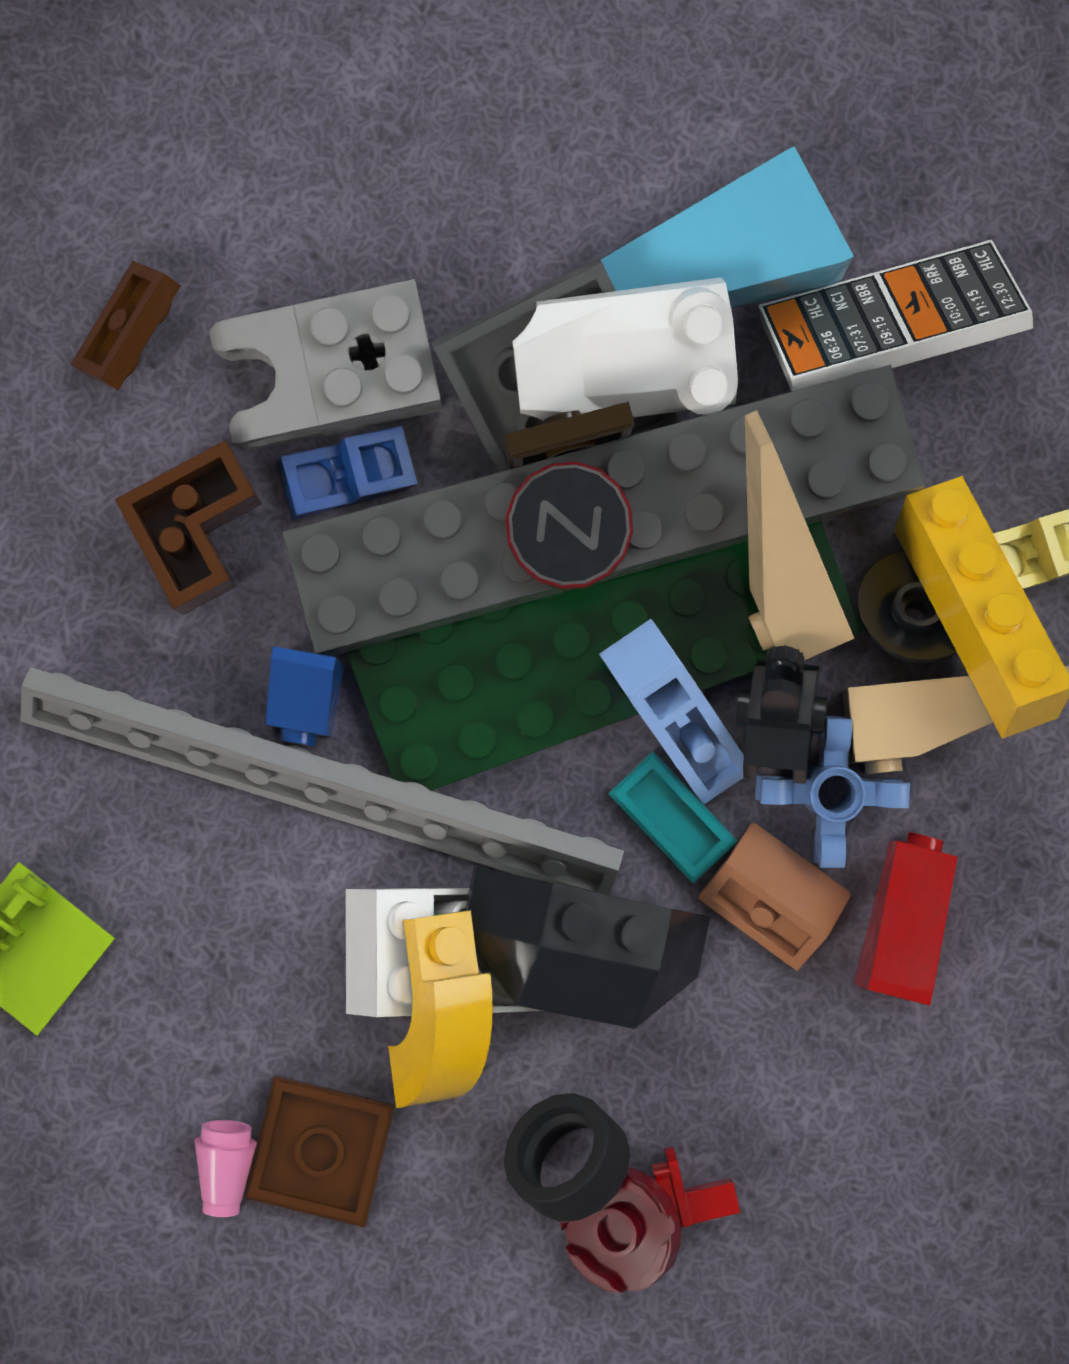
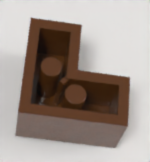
[115,440,262,615]

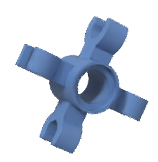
[755,715,910,868]

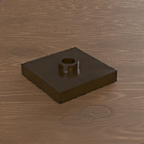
[504,401,635,470]

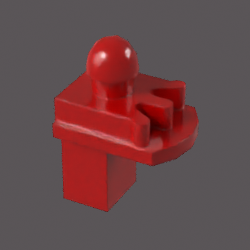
[651,1146,741,1228]

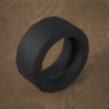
[503,1093,630,1222]

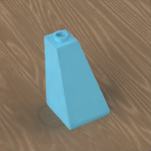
[601,147,854,307]

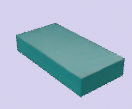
[608,752,738,883]

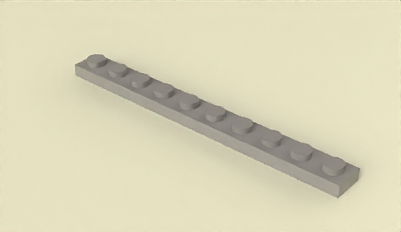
[20,667,624,895]

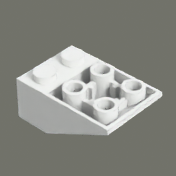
[346,888,542,1017]

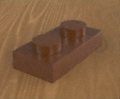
[70,261,181,391]

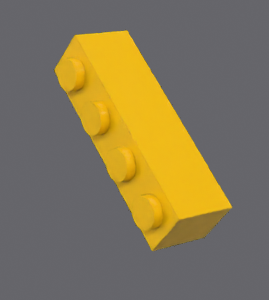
[894,476,1069,739]

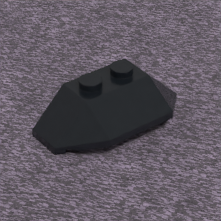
[465,866,710,1029]

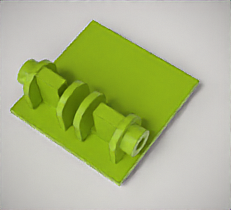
[0,862,115,1036]

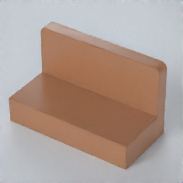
[697,823,851,971]

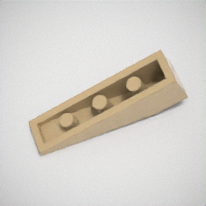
[745,410,854,660]
[841,666,1069,774]

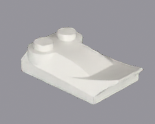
[512,277,738,421]

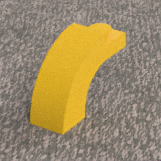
[388,910,493,1108]

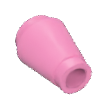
[194,1120,257,1217]

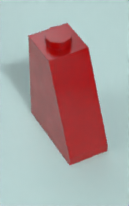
[854,832,958,1006]

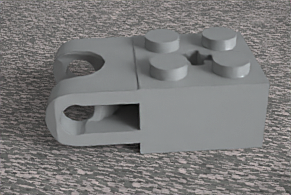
[209,279,443,450]

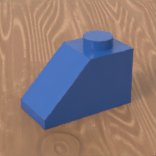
[266,646,344,747]

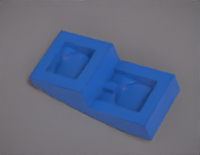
[277,426,418,520]

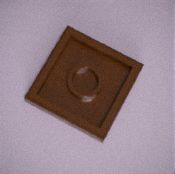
[244,1075,395,1228]

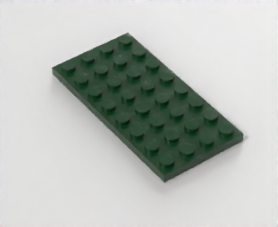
[346,521,863,791]

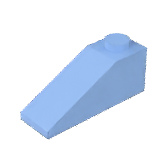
[599,619,744,805]

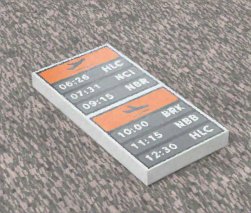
[758,240,1033,391]

